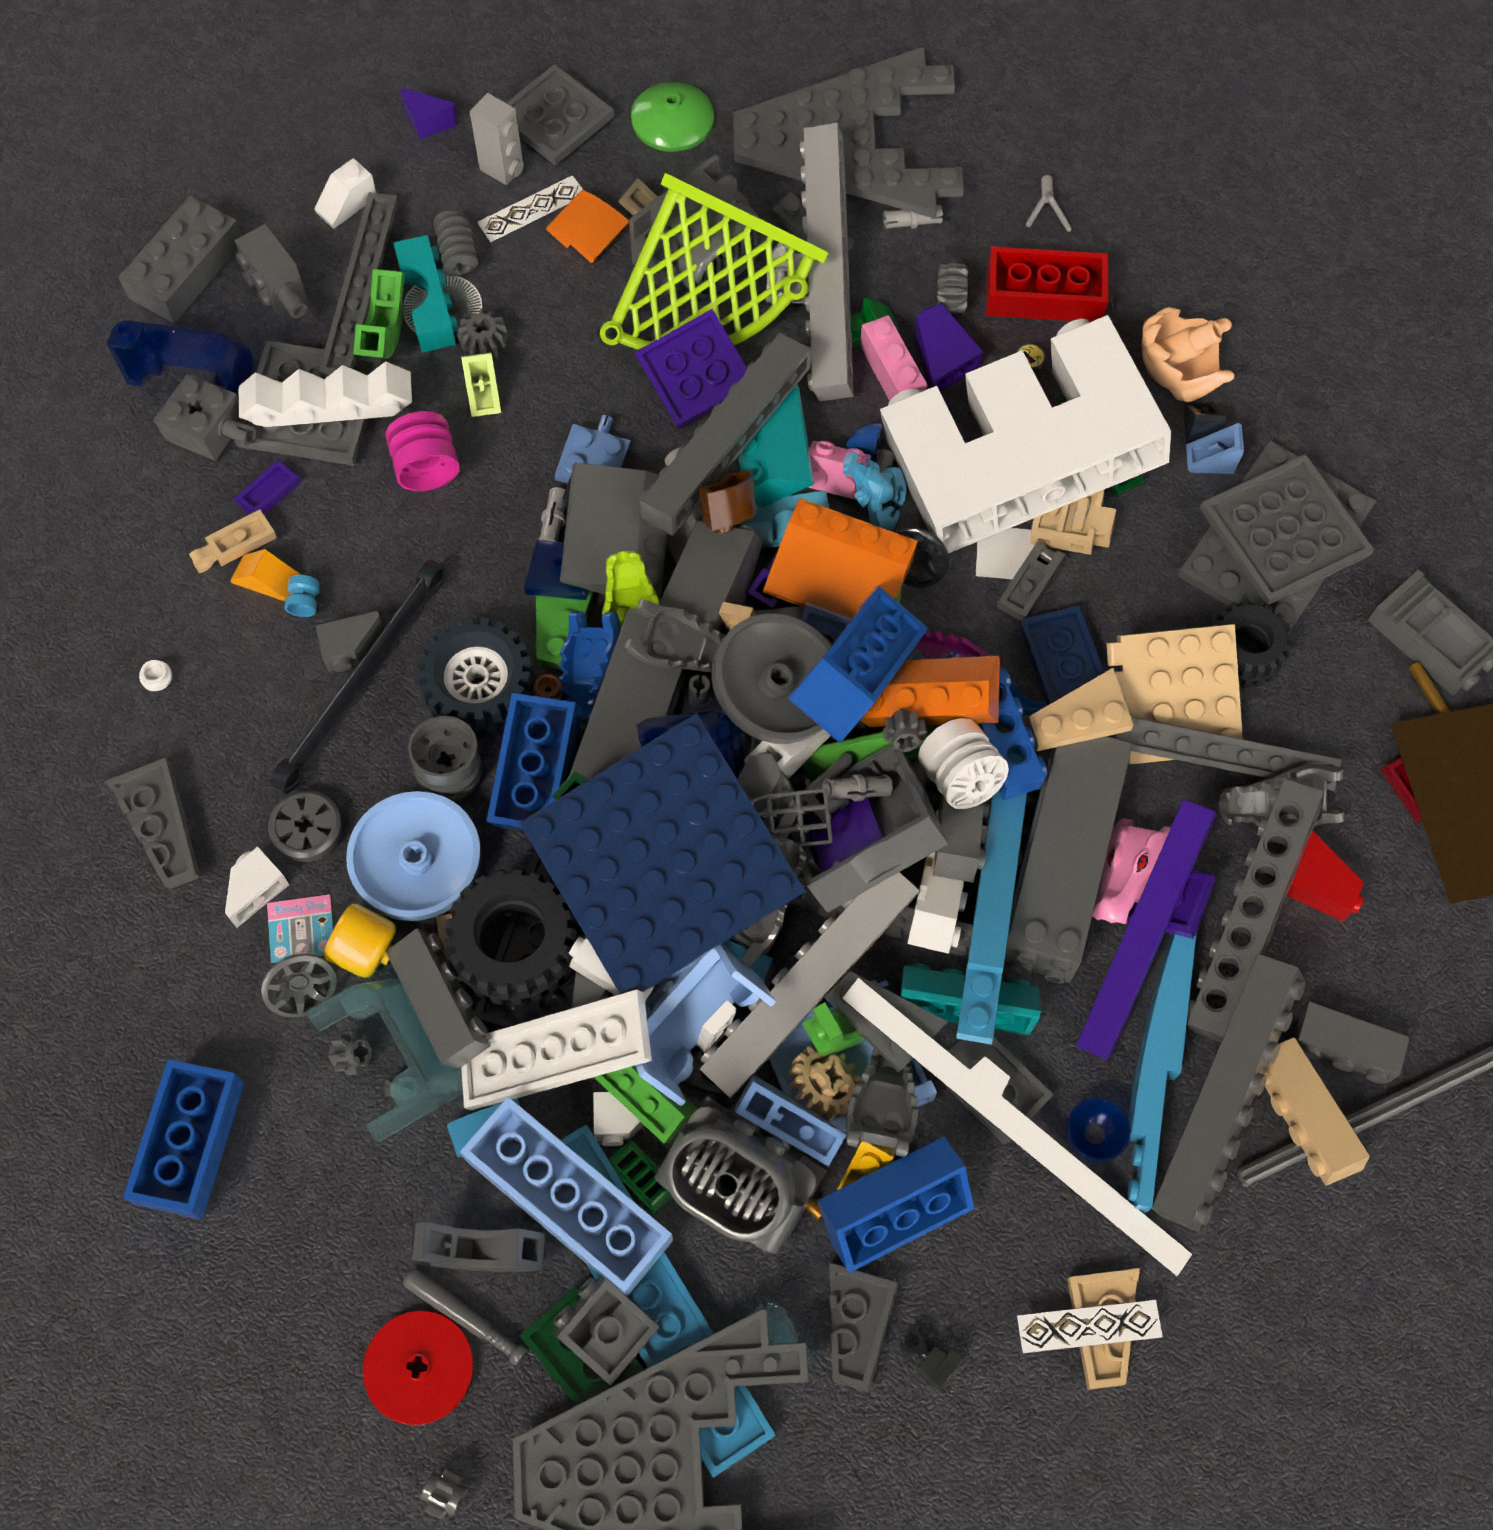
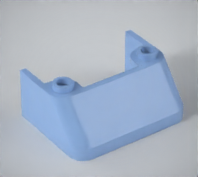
[635,943,776,1106]

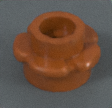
[532,674,562,700]

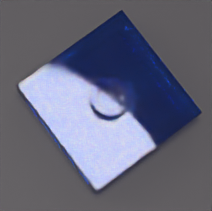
[524,540,589,600]

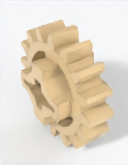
[788,1046,861,1120]

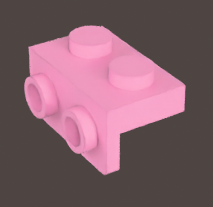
[808,441,871,500]

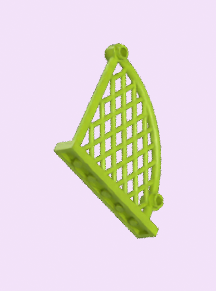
[600,173,829,350]

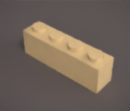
[1264,1037,1370,1186]

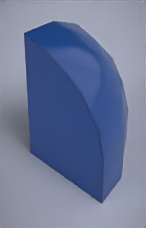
[846,423,884,462]

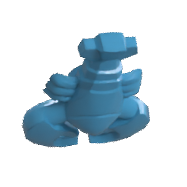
[843,451,907,531]

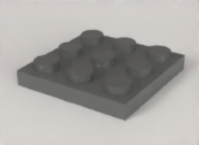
[506,64,614,166]

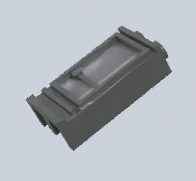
[1368,570,1493,696]

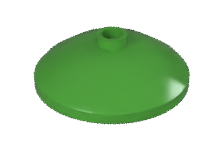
[631,82,714,152]

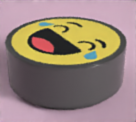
[1016,343,1045,374]

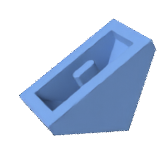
[1186,423,1244,474]

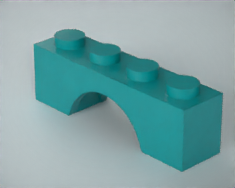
[393,235,458,353]

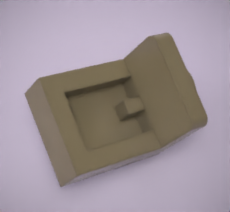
[618,178,658,216]

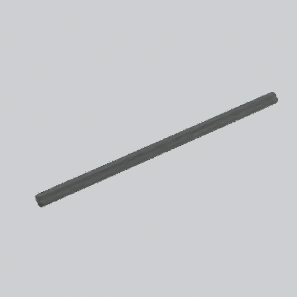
[1236,1046,1493,1186]

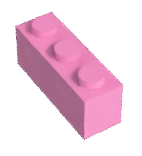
[860,315,927,401]

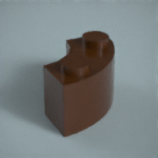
[699,469,757,533]

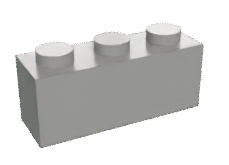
[470,93,524,186]

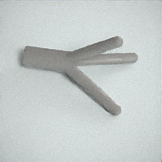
[1026,175,1072,232]

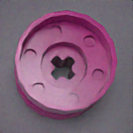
[385,411,460,491]

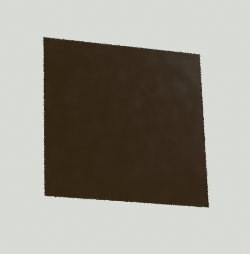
[1390,704,1493,904]

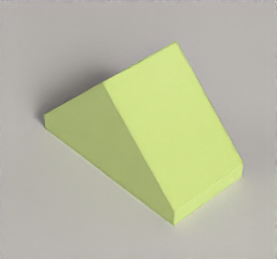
[461,352,501,417]

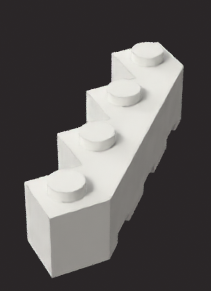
[239,361,412,427]
[908,810,968,954]

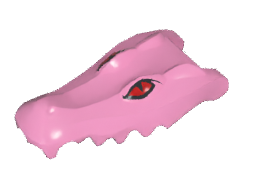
[1092,818,1171,924]

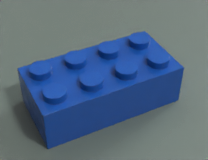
[487,693,583,831]
[123,1059,245,1220]
[818,1136,974,1273]

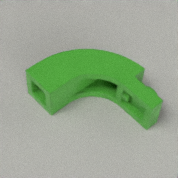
[353,269,405,359]
[802,1002,866,1056]

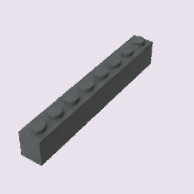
[639,333,811,536]
[1152,954,1305,1233]

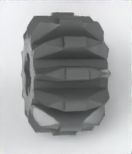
[938,263,968,314]
[457,308,509,358]

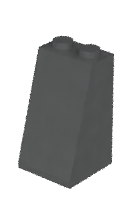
[659,521,763,635]

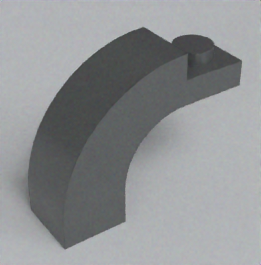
[412,1222,545,1272]

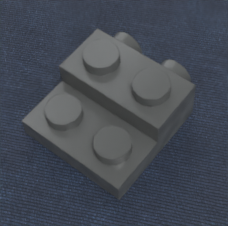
[551,1275,659,1386]

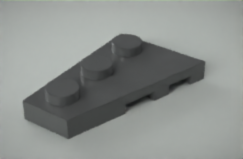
[829,1263,898,1392]

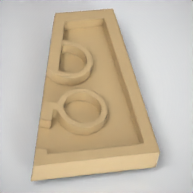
[1027,668,1133,751]
[1067,1268,1140,1390]

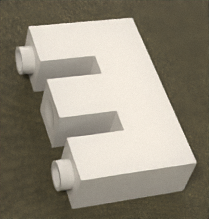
[880,315,1171,553]

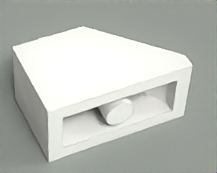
[315,158,376,229]
[225,846,289,928]
[593,1092,645,1146]

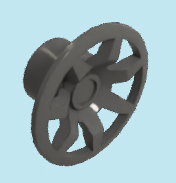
[261,954,337,1018]

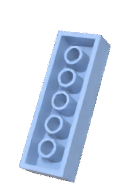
[460,1097,673,1297]

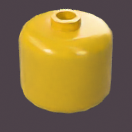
[324,903,396,978]

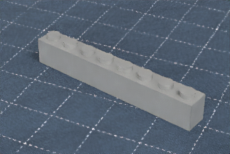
[700,872,919,1098]

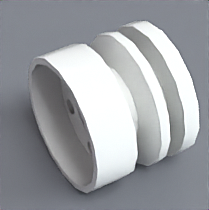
[918,718,1009,809]

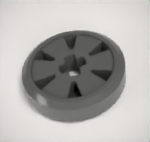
[268,790,343,862]

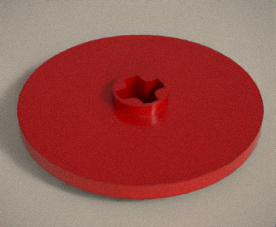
[363,1311,473,1425]

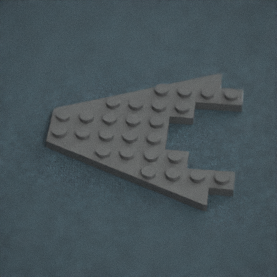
[734,48,964,218]
[513,1309,808,1530]

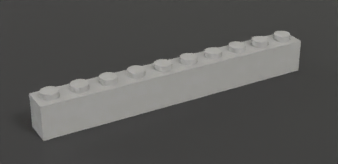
[800,123,854,402]

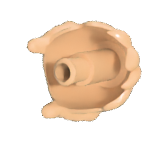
[1142,307,1234,402]

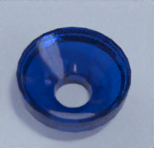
[1066,1098,1131,1163]

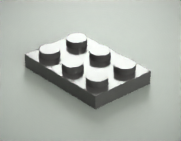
[932,1036,1054,1145]

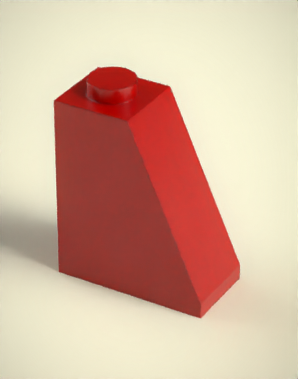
[1270,830,1364,921]

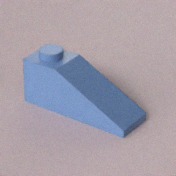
[735,1075,846,1166]

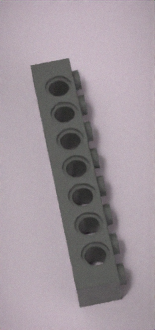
[1187,779,1324,1043]

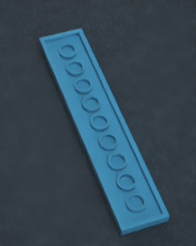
[561,1124,776,1478]

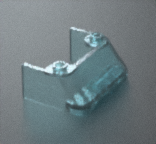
[306,978,463,1142]

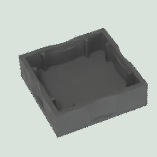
[790,743,948,913]

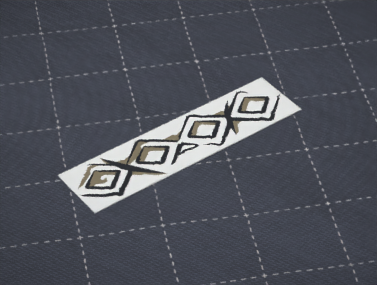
[477,175,583,242]
[1017,1300,1163,1353]

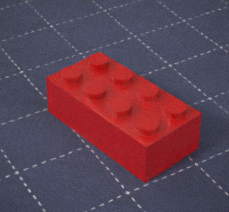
[986,246,1108,322]

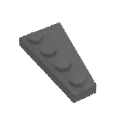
[106,758,201,889]

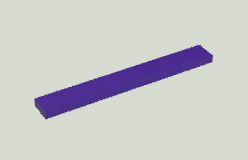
[1076,800,1216,1061]

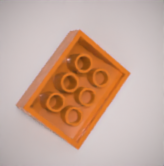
[763,498,918,618]

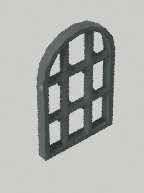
[751,788,833,847]

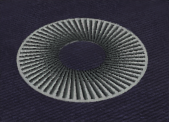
[403,274,482,338]

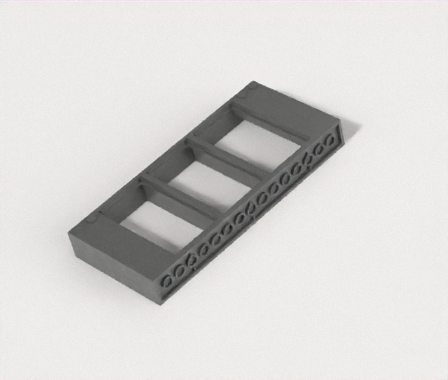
[569,609,1132,983]

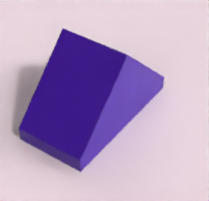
[401,88,458,140]

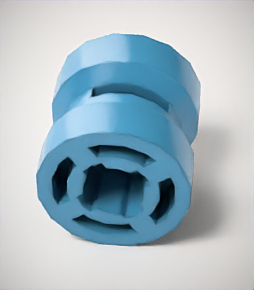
[284,575,320,617]

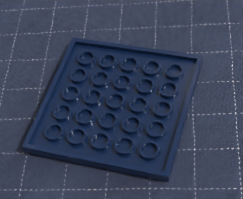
[520,713,806,994]

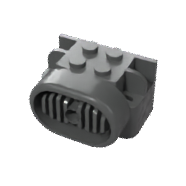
[629,154,768,298]
[654,1095,828,1254]

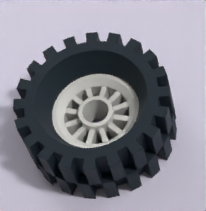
[417,617,534,738]

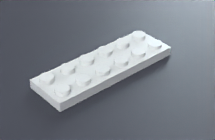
[461,990,652,1111]

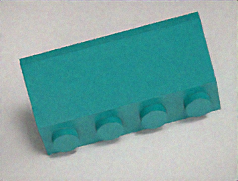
[738,385,815,508]
[898,963,1041,1035]

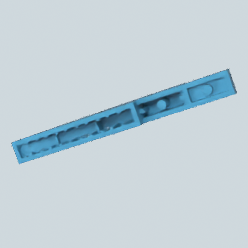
[956,753,1027,1045]
[1125,931,1197,1214]

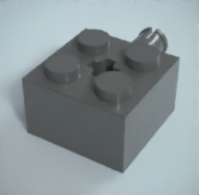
[234,224,307,319]
[154,374,256,461]

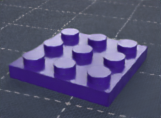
[634,309,747,430]

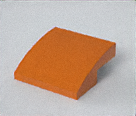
[546,190,629,263]

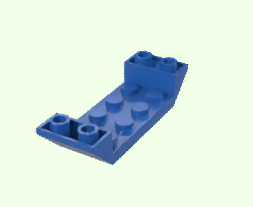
[788,586,928,743]

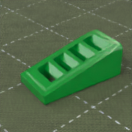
[608,1139,672,1215]

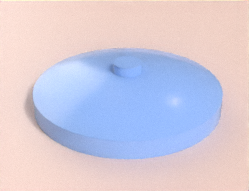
[346,791,482,921]

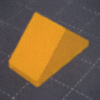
[230,549,300,601]

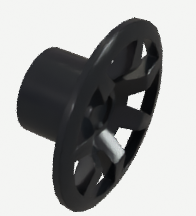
[896,528,950,588]

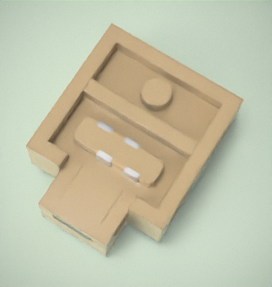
[1030,490,1116,555]

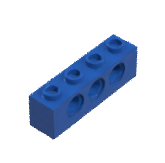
[977,667,1047,800]

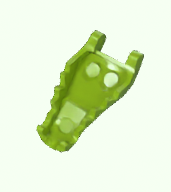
[602,551,661,631]

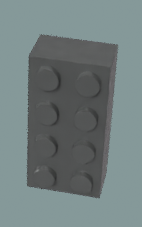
[118,196,242,324]

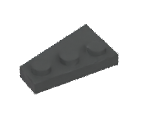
[824,971,947,1072]

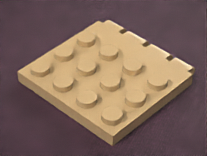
[1106,624,1243,764]

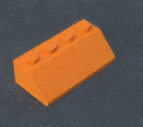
[860,656,1000,727]

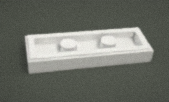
[696,1000,736,1054]

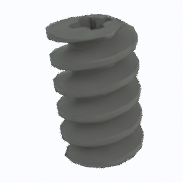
[433,211,479,277]

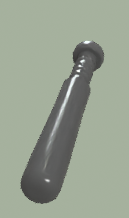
[403,1268,528,1366]

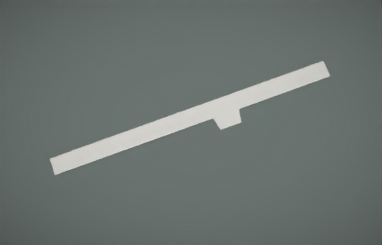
[842,978,1192,1276]

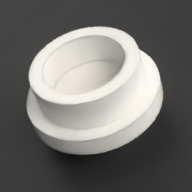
[139,660,173,691]

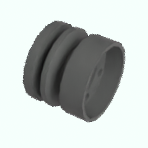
[408,716,483,801]

